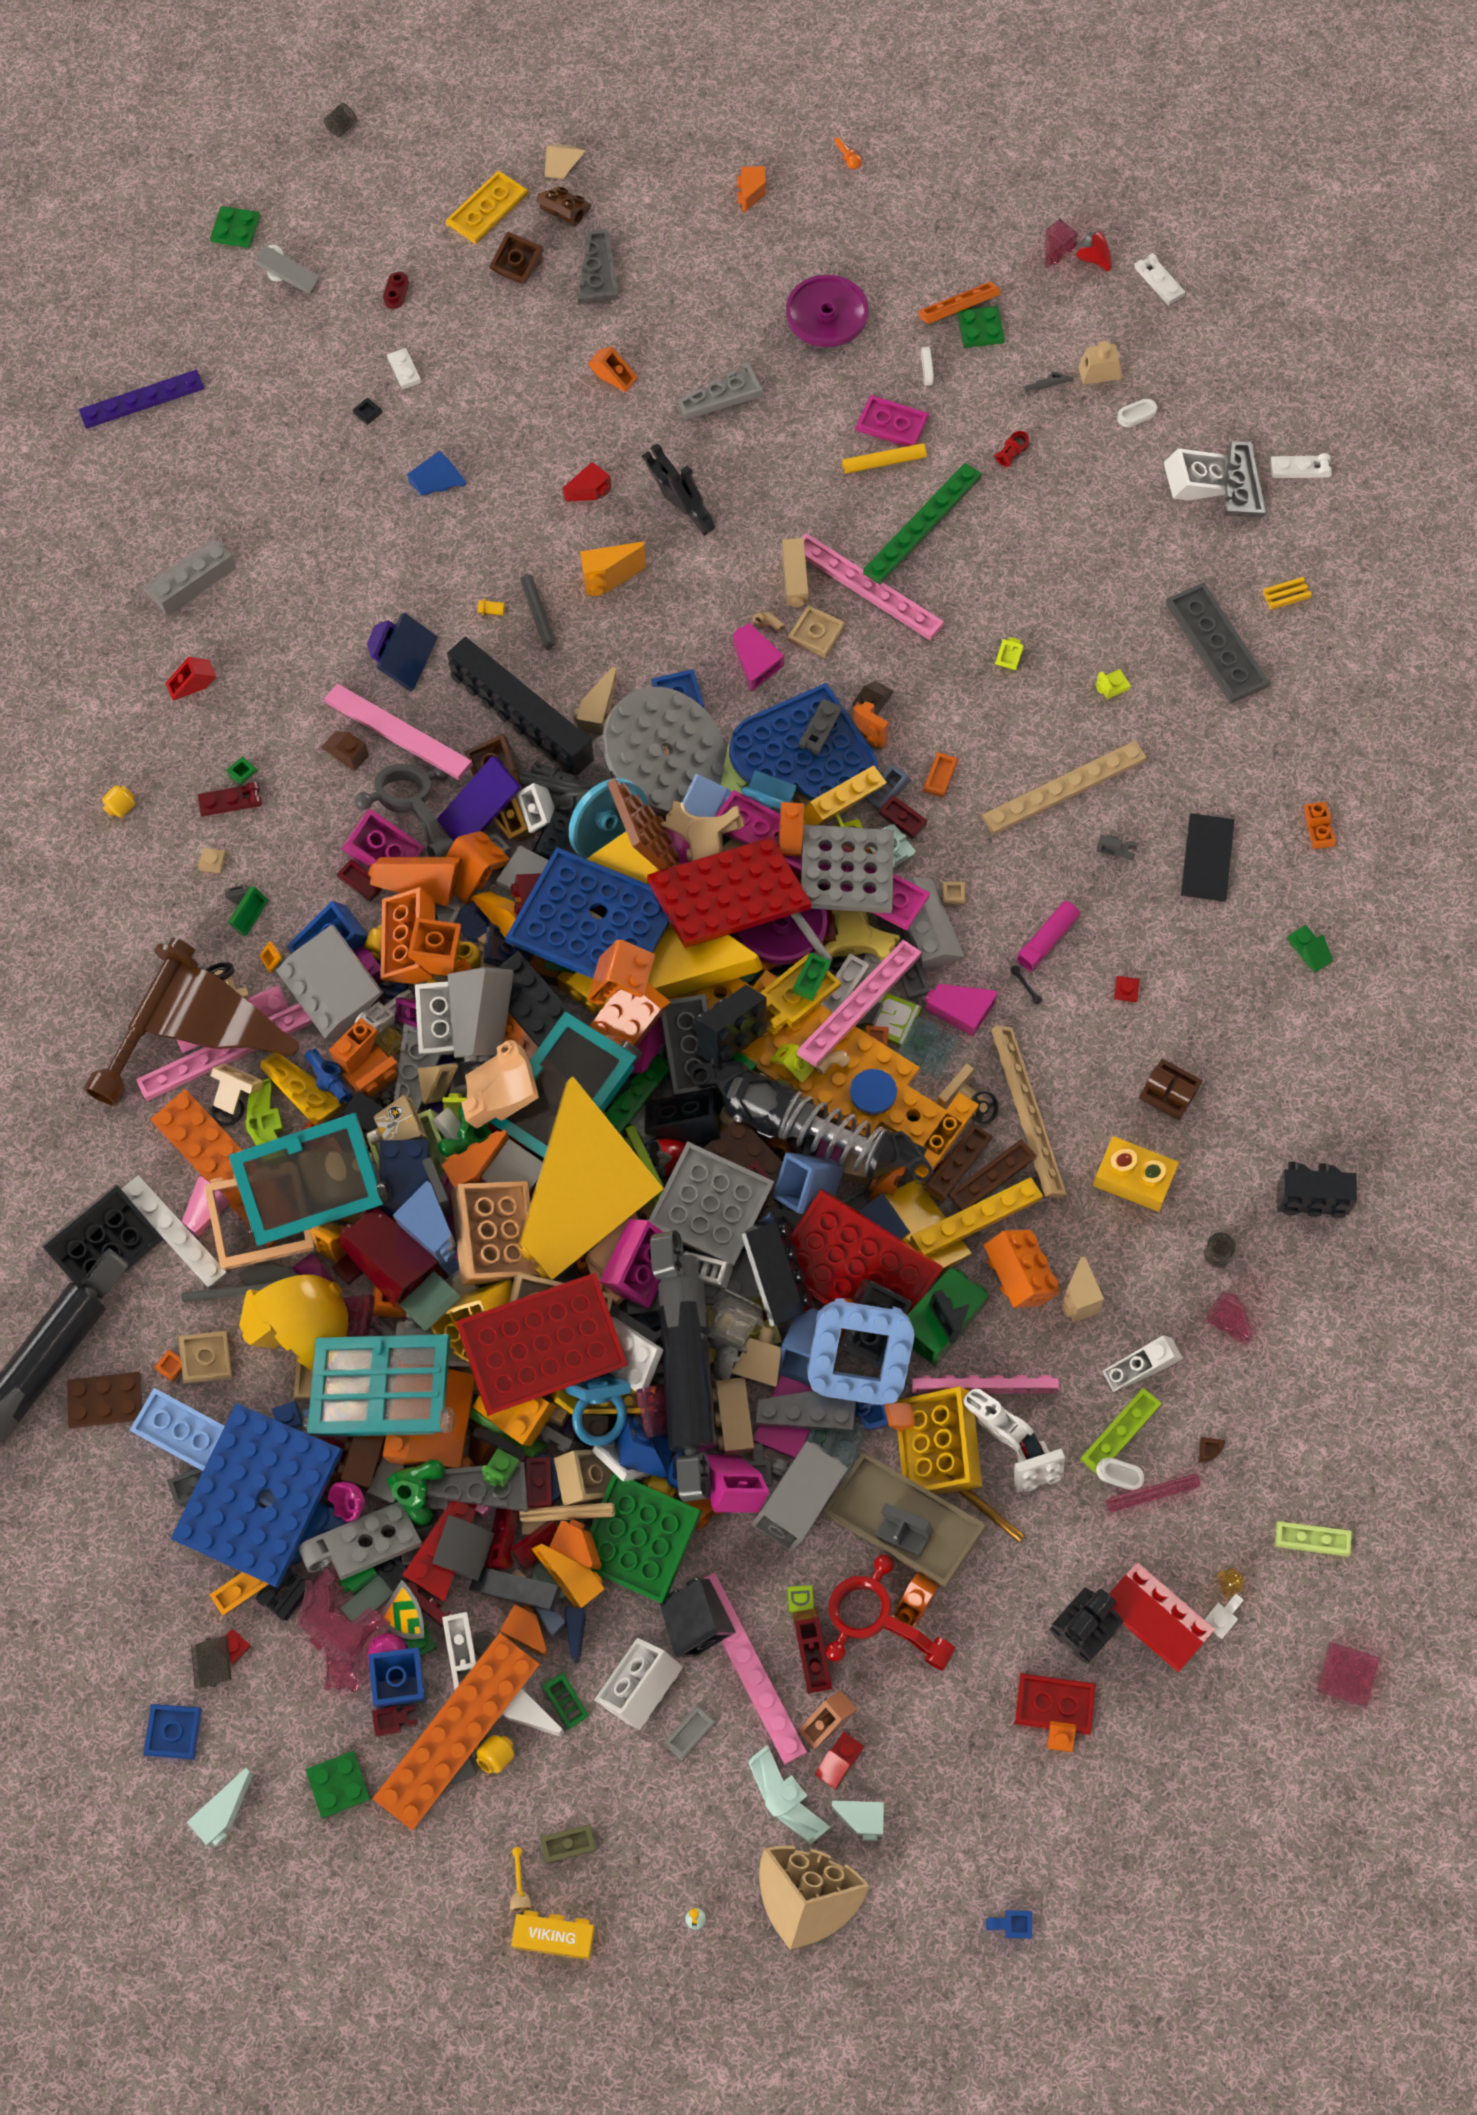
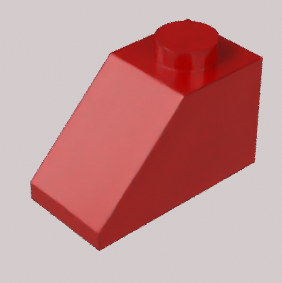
[563,462,611,501]
[166,656,216,700]

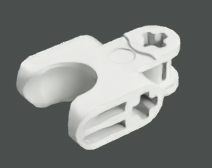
[964,1388,1034,1451]

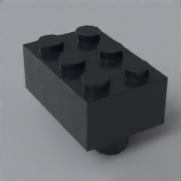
[691,985,767,1067]
[1277,1161,1357,1218]

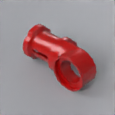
[994,431,1029,468]

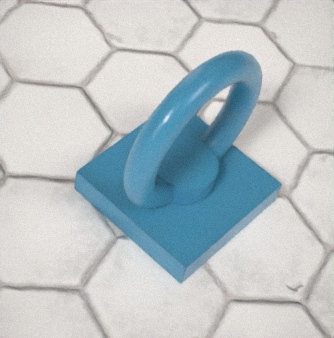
[741,770,797,814]
[565,1375,631,1446]

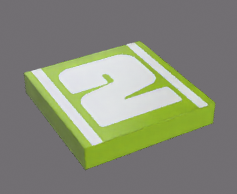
[862,993,922,1048]

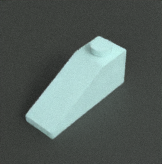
[187,1768,253,1848]

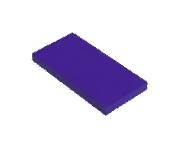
[437,756,522,841]

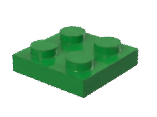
[210,206,261,248]
[957,306,1005,348]
[305,1751,371,1819]

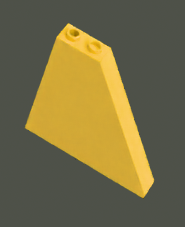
[566,923,763,1014]
[519,1076,664,1280]

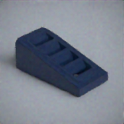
[564,1607,586,1663]

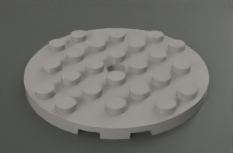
[603,687,726,814]

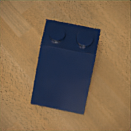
[379,1139,431,1217]

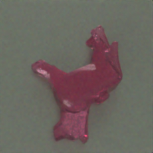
[298,1568,390,1693]

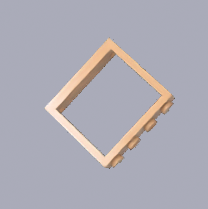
[204,1162,317,1270]

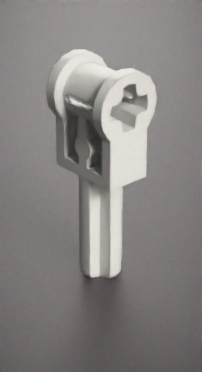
[355,990,414,1039]

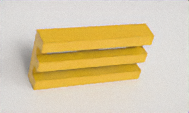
[1262,577,1312,610]

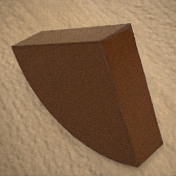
[1198,1437,1225,1463]

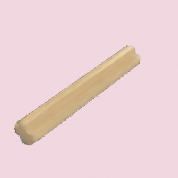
[520,1503,615,1522]

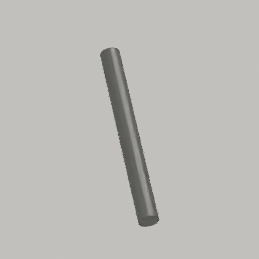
[181,1282,274,1302]

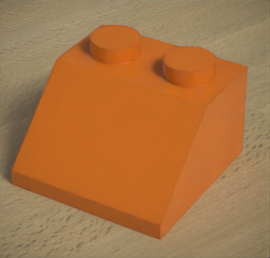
[408,918,461,976]

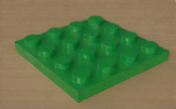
[576,1472,703,1604]

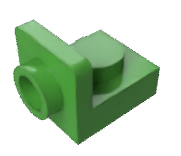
[481,1448,520,1487]

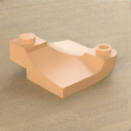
[462,1040,539,1129]

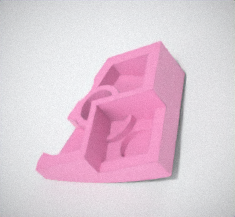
[181,1176,231,1238]

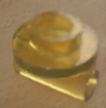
[1216,1568,1244,1598]

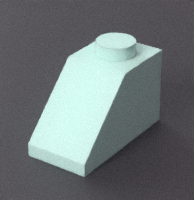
[832,1801,884,1842]

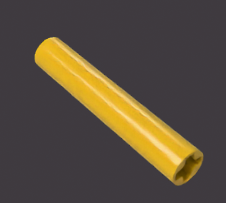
[842,443,927,474]

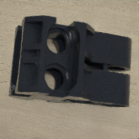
[1050,1587,1123,1664]

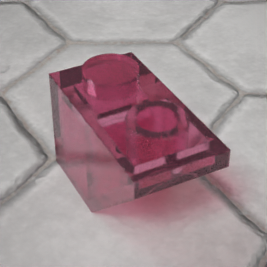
[1044,219,1077,268]

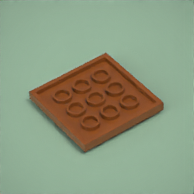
[607,778,681,871]

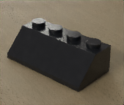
[741,1216,813,1326]

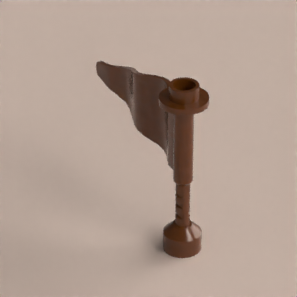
[83,938,299,1106]

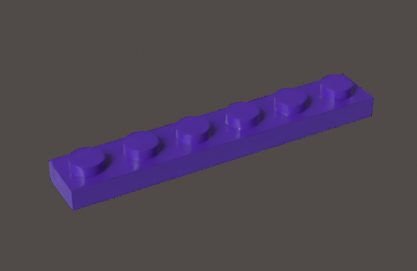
[79,369,204,429]

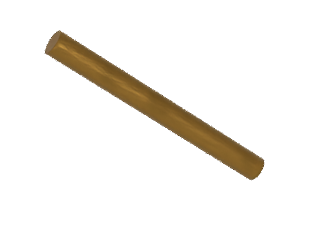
[945,1474,1026,1543]

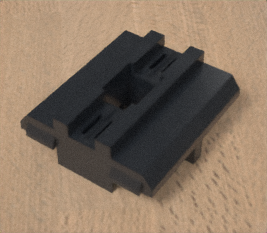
[255,1568,312,1622]

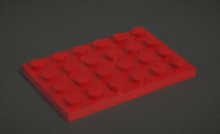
[647,837,811,948]
[790,1188,943,1315]
[455,1272,628,1416]

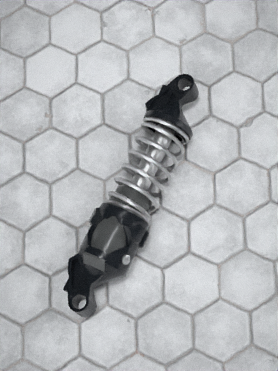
[690,1061,933,1185]

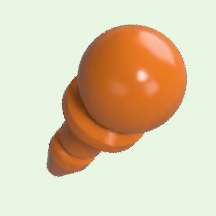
[834,137,862,169]

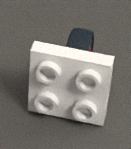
[1014,1433,1065,1492]

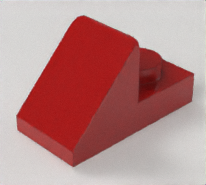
[815,1731,865,1790]

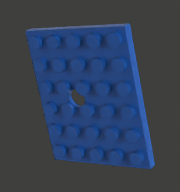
[505,847,670,979]
[171,1403,343,1588]

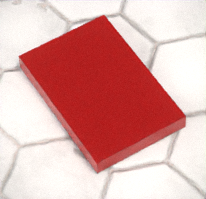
[1015,1673,1096,1735]

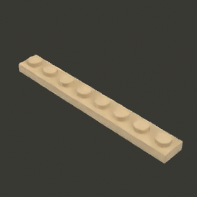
[982,741,1147,835]
[991,1025,1067,1198]

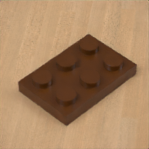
[67,1372,142,1428]

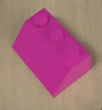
[599,1219,663,1308]

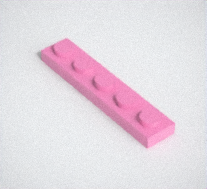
[176,985,288,1053]

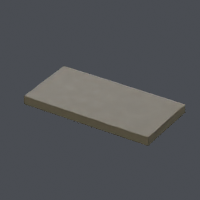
[822,1452,987,1589]

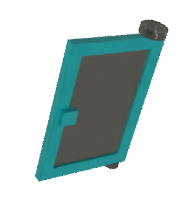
[489,1011,643,1163]
[228,1113,392,1246]

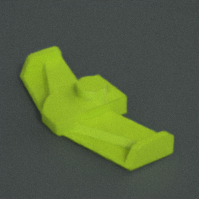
[245,1078,290,1166]

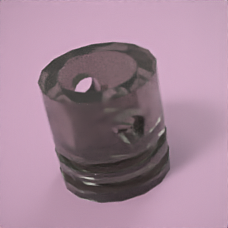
[324,103,357,138]
[1203,1232,1236,1268]

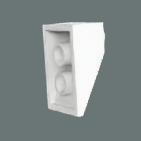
[1164,449,1228,500]

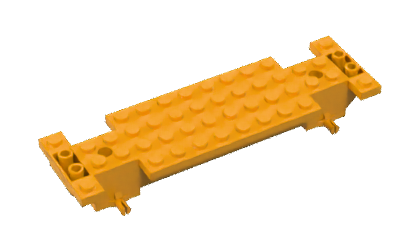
[668,970,979,1178]

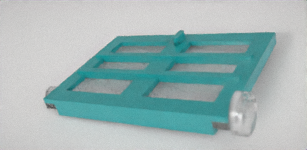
[303,1334,455,1437]

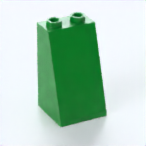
[907,1267,989,1367]

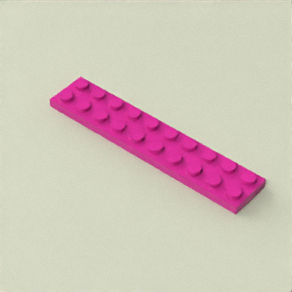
[715,790,930,931]

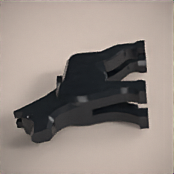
[642,443,715,536]

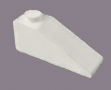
[442,1612,477,1689]
[499,1688,564,1737]

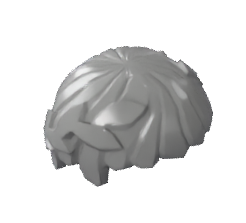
[714,1342,744,1380]

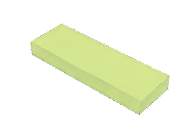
[1275,1521,1352,1557]

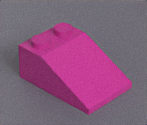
[340,809,425,867]

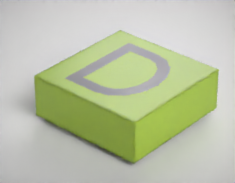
[787,1585,814,1613]

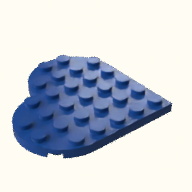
[729,683,878,802]

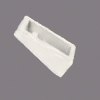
[683,1251,733,1289]

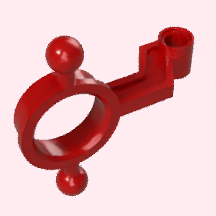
[826,1554,956,1671]

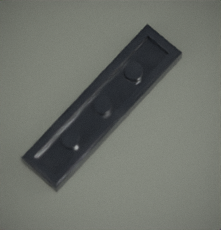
[469,1567,562,1612]

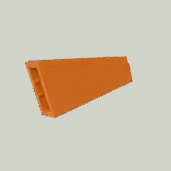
[368,857,461,906]

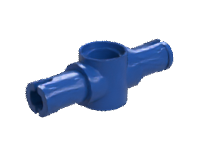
[304,1048,353,1104]

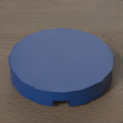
[850,1069,897,1115]

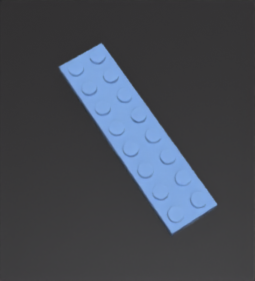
[129,1388,275,1507]

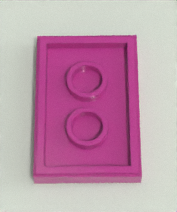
[856,395,929,447]
[753,1375,813,1459]

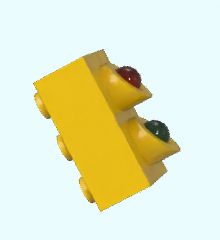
[1093,1136,1179,1212]

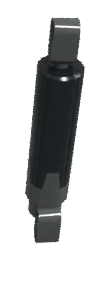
[650,1230,715,1502]
[0,1248,129,1443]

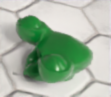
[438,1105,492,1158]
[387,1459,445,1526]

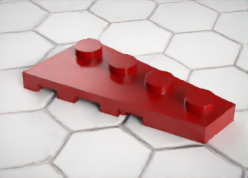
[402,1501,478,1603]

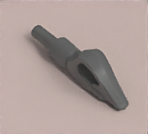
[1024,372,1073,391]

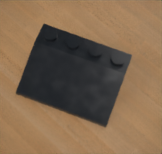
[41,1185,163,1289]

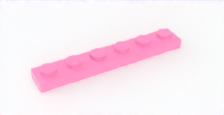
[911,1375,1059,1394]

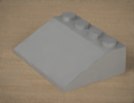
[276,925,383,1039]

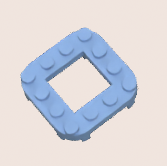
[807,1298,914,1405]

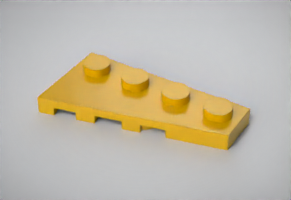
[260,1053,346,1126]

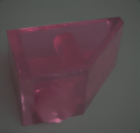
[1205,1291,1253,1346]

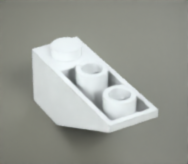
[1102,1335,1183,1392]

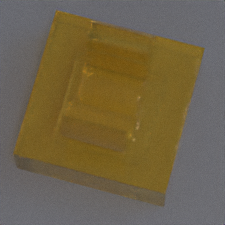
[374,1024,403,1057]

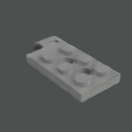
[298,1502,421,1580]

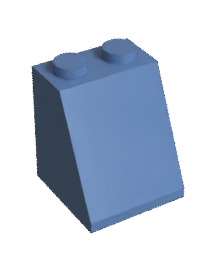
[773,1152,844,1214]
[393,1181,457,1266]
[778,1308,818,1387]

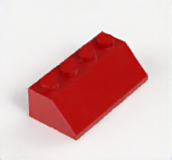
[1109,1562,1215,1673]

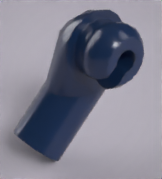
[377,982,408,999]

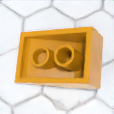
[580,541,646,596]
[472,1395,558,1447]

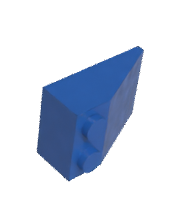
[286,901,368,954]

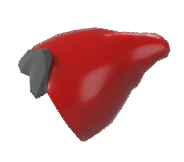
[1075,230,1112,271]
[647,1138,687,1177]

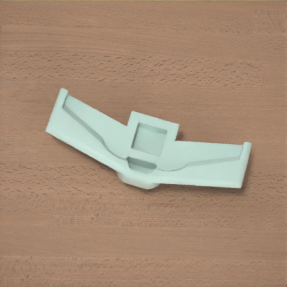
[748,1745,831,1844]

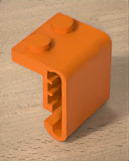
[446,831,510,906]
[588,940,655,1004]
[333,1043,399,1099]

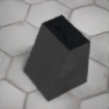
[659,1577,736,1657]

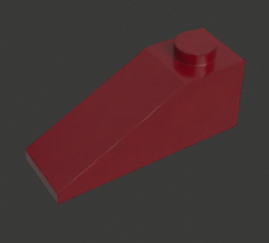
[792,1608,832,1694]

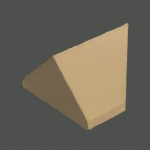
[545,144,586,179]
[417,1062,458,1104]

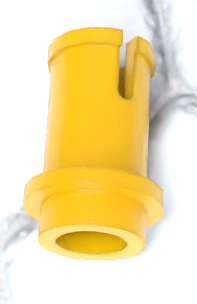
[478,598,505,616]

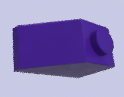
[367,620,396,662]

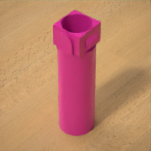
[1016,901,1080,972]

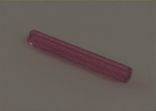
[1105,1474,1200,1513]

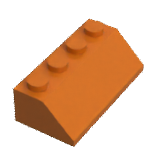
[381,887,435,984]

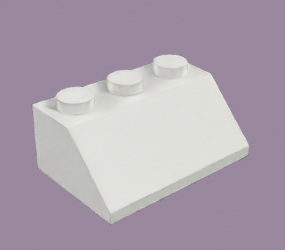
[415,982,454,1055]
[594,1638,683,1730]

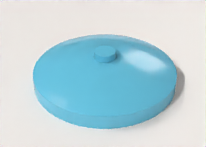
[569,778,648,859]

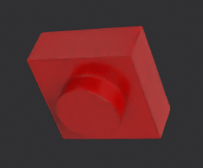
[1114,976,1140,1002]
[215,1628,251,1665]

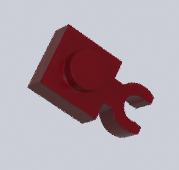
[371,1706,418,1737]

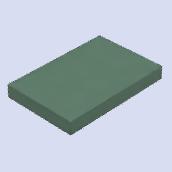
[399,1271,461,1331]

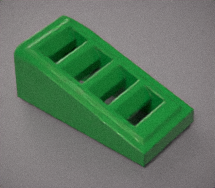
[541,1672,589,1730]

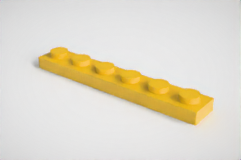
[910,1177,1043,1256]

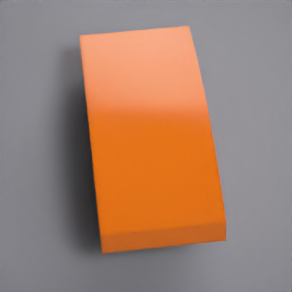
[1303,802,1336,849]

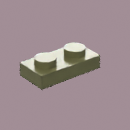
[540,1824,596,1864]

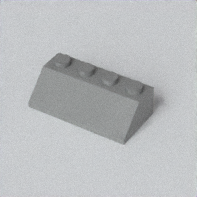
[142,540,236,616]
[905,877,965,971]

